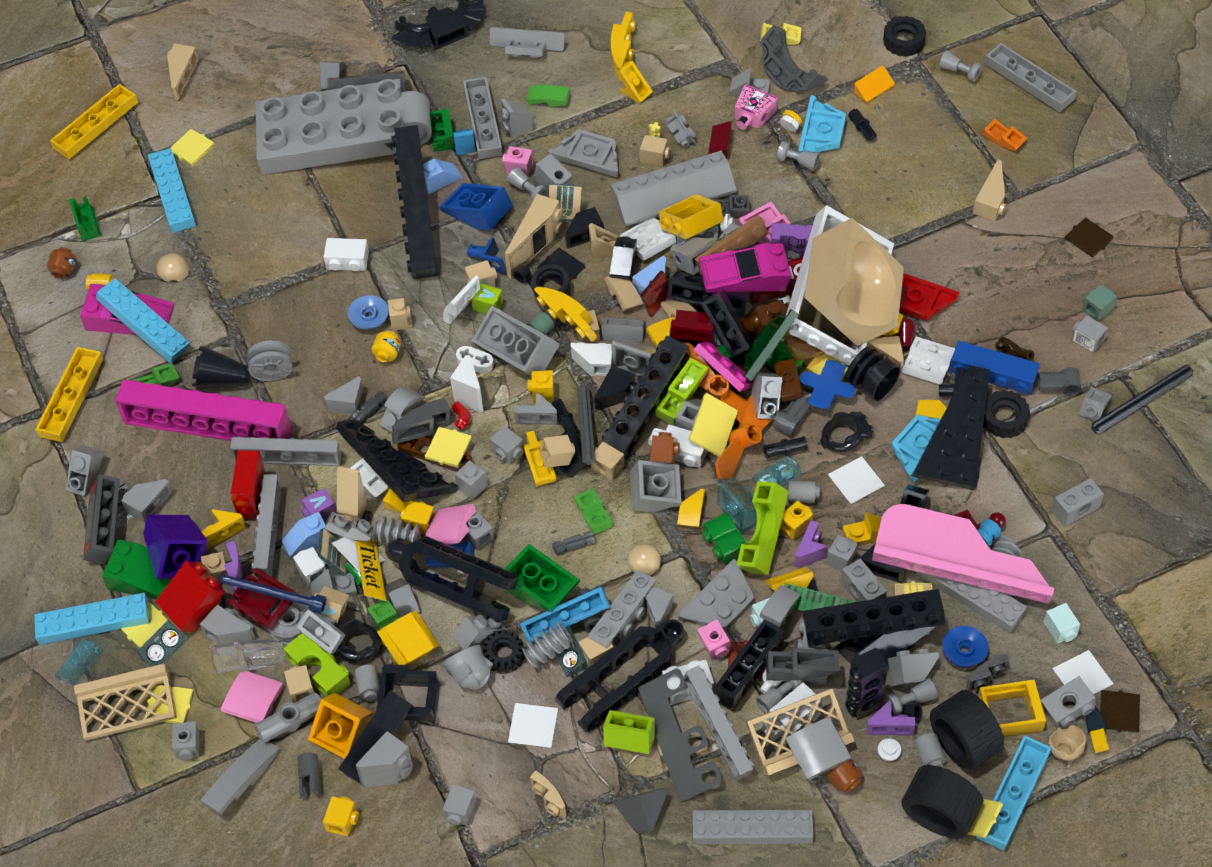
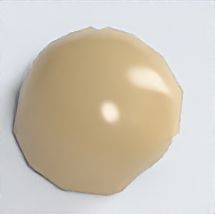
[156,253,190,283]
[628,543,661,575]
[1048,725,1086,760]

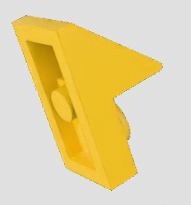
[616,61,653,103]
[201,509,246,549]
[842,512,882,546]

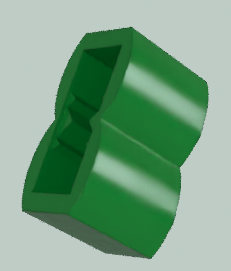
[701,513,746,564]

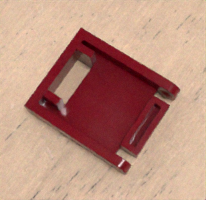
[227,568,296,631]

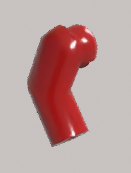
[452,401,471,430]

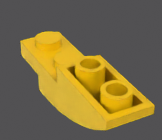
[611,11,636,81]
[534,287,598,342]

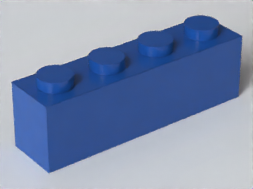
[949,340,1040,395]

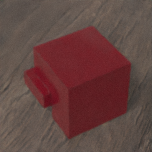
[669,310,713,348]

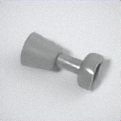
[939,50,982,82]
[777,141,820,172]
[507,167,548,201]
[886,678,938,716]
[755,680,803,714]

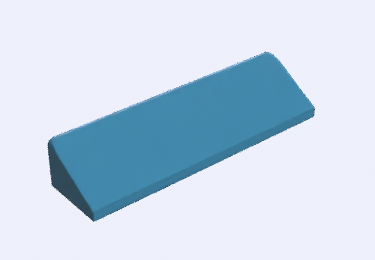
[520,587,610,643]

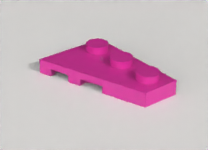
[694,342,753,392]

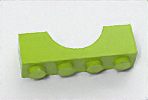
[736,481,789,575]

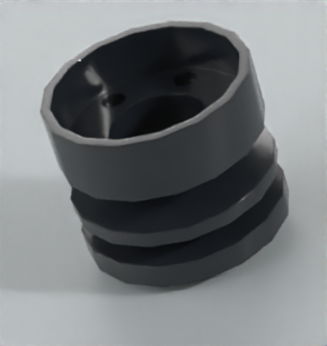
[845,346,901,402]

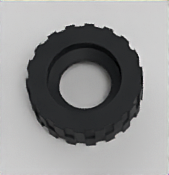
[883,16,926,57]
[983,390,1030,438]

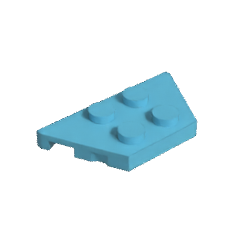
[798,95,846,153]
[891,415,940,483]

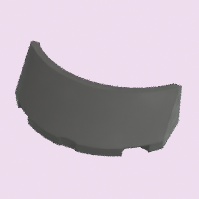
[760,25,828,91]

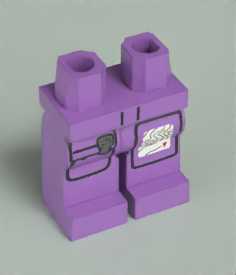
[770,223,824,260]

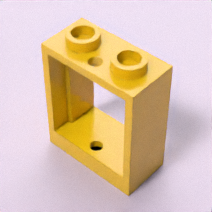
[659,194,723,239]
[978,679,1046,737]

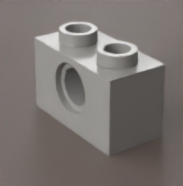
[1051,478,1104,527]
[841,558,887,602]
[1040,676,1096,729]

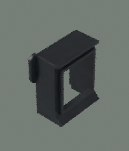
[376,664,440,724]

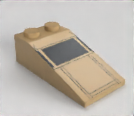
[505,194,563,279]

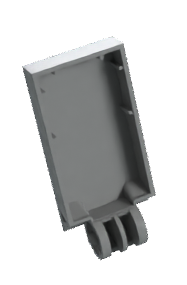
[256,79,432,175]

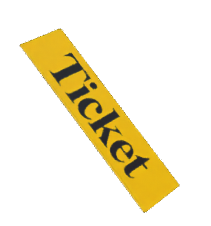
[355,537,386,601]

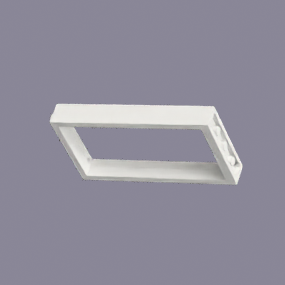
[786,205,894,365]

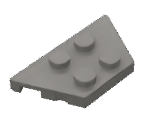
[548,129,618,177]
[678,559,754,631]

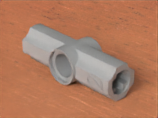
[254,692,321,743]

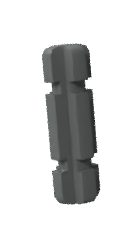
[352,391,387,423]
[552,531,595,555]

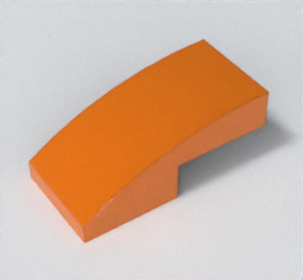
[982,118,1027,152]

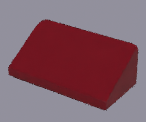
[708,121,732,159]

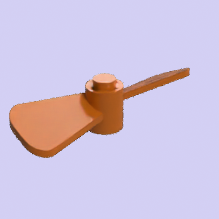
[669,343,747,423]
[716,395,780,486]

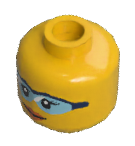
[371,331,401,362]

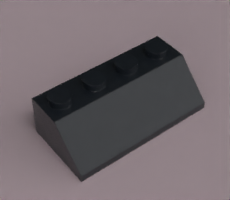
[835,626,936,664]

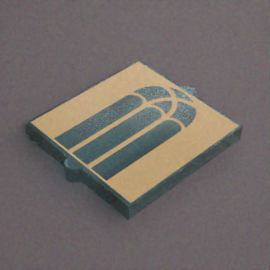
[548,182,582,221]
[318,528,347,576]

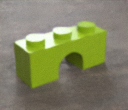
[283,633,351,697]

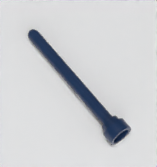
[220,575,327,614]

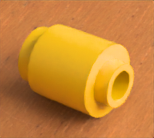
[86,273,115,291]

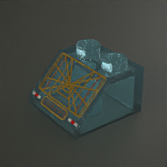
[717,479,757,534]

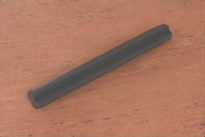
[577,384,595,465]

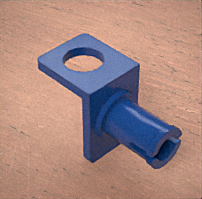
[467,237,507,273]

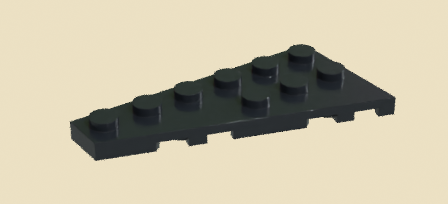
[911,365,990,490]
[336,419,458,502]

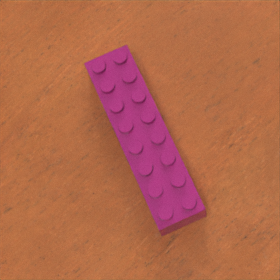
[115,380,292,441]

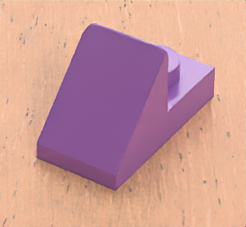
[794,520,828,568]
[867,701,915,736]

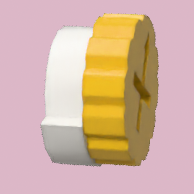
[780,110,802,132]

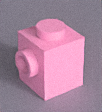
[502,146,533,177]
[697,619,732,660]

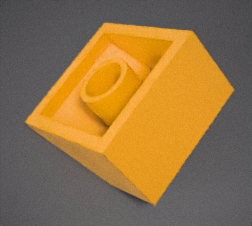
[308,693,373,759]

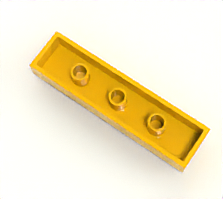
[50,84,138,159]
[35,347,104,442]

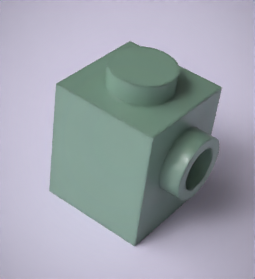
[1082,284,1118,322]

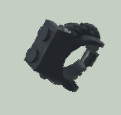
[820,411,874,453]
[332,619,382,662]

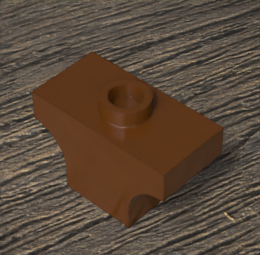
[774,358,803,402]

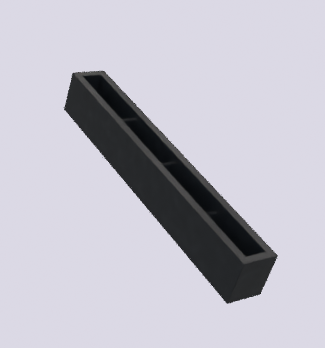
[391,125,437,279]

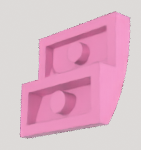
[738,201,791,245]
[425,504,476,545]
[221,670,283,723]

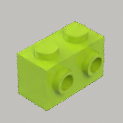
[603,710,655,754]

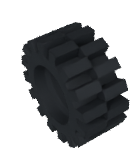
[482,629,524,674]

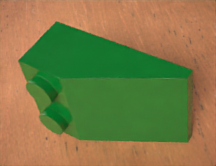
[102,539,172,600]
[505,544,580,612]

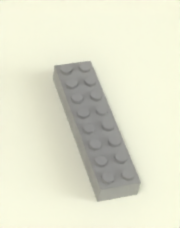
[984,43,1077,112]
[463,77,503,159]
[230,437,342,466]
[252,474,281,577]
[915,572,1027,633]
[684,665,754,782]
[693,810,813,844]

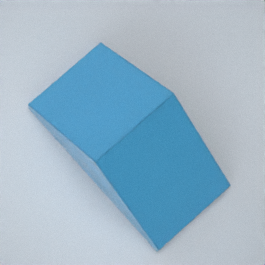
[452,128,476,155]

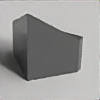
[612,788,668,834]

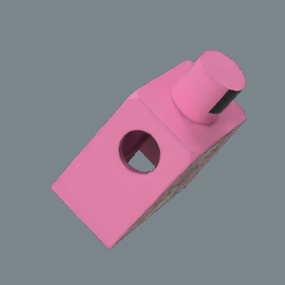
[735,84,778,130]

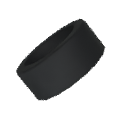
[531,264,571,298]

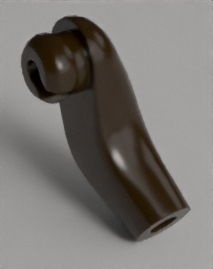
[995,337,1035,361]

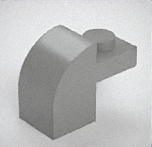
[379,387,425,432]

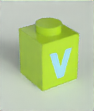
[470,283,503,314]

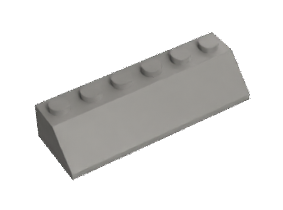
[610,151,737,226]

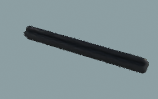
[1091,365,1193,434]

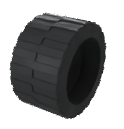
[930,690,1004,770]
[901,765,984,839]

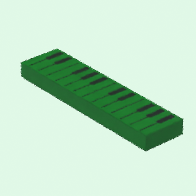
[784,583,857,611]

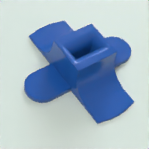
[799,360,855,409]

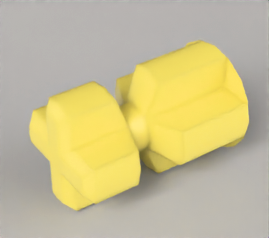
[649,122,661,138]

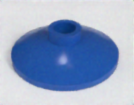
[942,626,989,668]

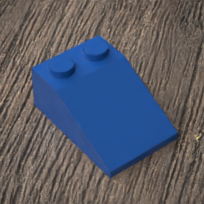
[439,183,513,230]

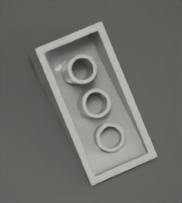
[471,306,560,376]

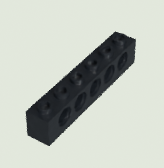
[602,336,691,459]
[802,589,945,646]

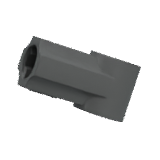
[1037,367,1081,395]
[773,396,811,437]

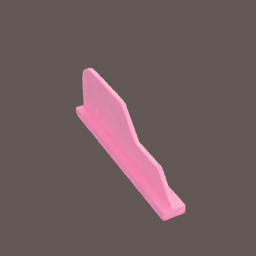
[872,504,1054,604]

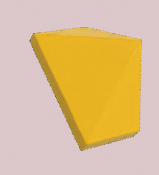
[765,567,814,591]

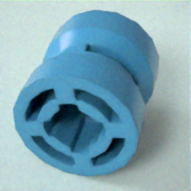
[976,519,1002,547]

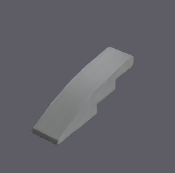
[200,739,281,816]

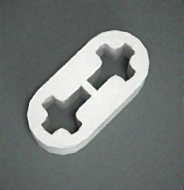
[456,346,494,374]

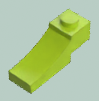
[656,357,708,426]

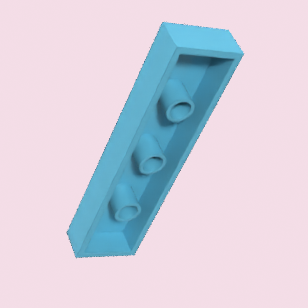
[148,148,196,233]
[96,278,190,364]
[34,593,150,645]
[976,735,1051,851]

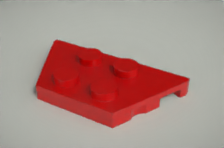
[899,273,960,321]

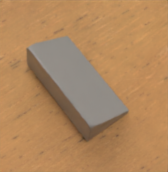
[602,318,645,342]

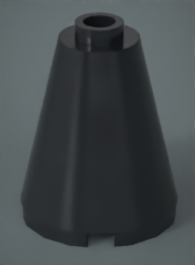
[192,346,251,387]

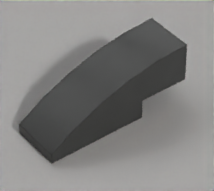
[392,398,450,444]
[766,648,839,681]

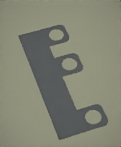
[638,668,722,803]

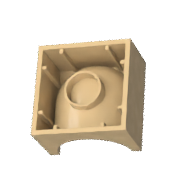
[804,218,904,346]

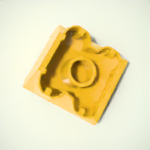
[377,610,440,667]

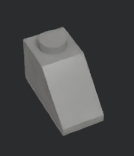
[121,479,172,523]

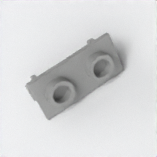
[666,109,698,148]

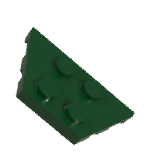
[744,309,799,381]

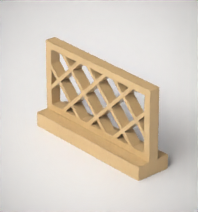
[74,664,176,741]
[746,688,854,775]

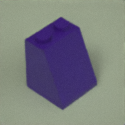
[143,515,207,579]

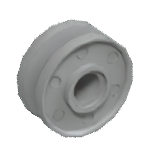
[247,340,293,382]
[269,599,309,646]

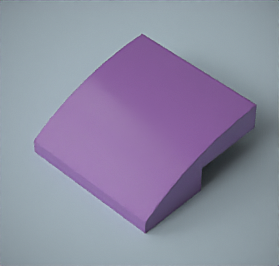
[224,541,245,603]

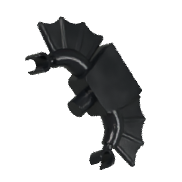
[391,0,486,50]

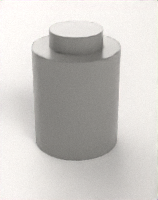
[788,481,820,503]
[354,665,380,702]
[915,733,946,768]

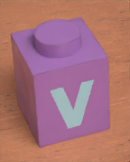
[301,488,337,521]

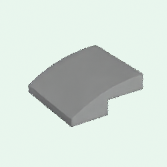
[785,717,852,781]

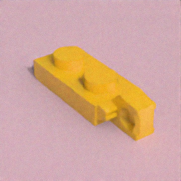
[524,431,557,487]

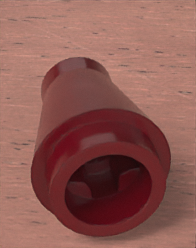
[896,318,916,351]

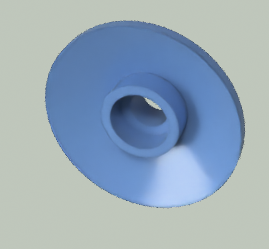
[348,295,389,330]

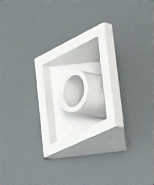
[450,355,484,413]

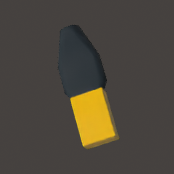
[1086,706,1110,753]

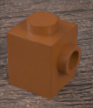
[650,432,680,464]

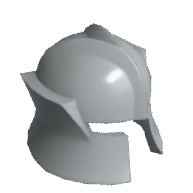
[442,644,493,690]

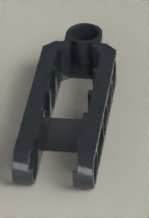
[385,536,518,620]
[555,619,684,733]

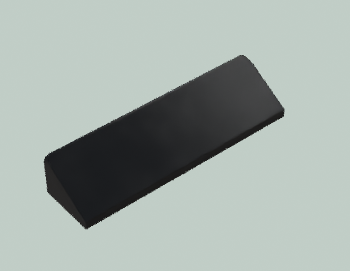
[339,691,413,784]

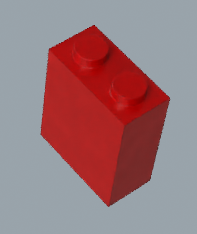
[230,450,266,519]
[155,561,225,632]

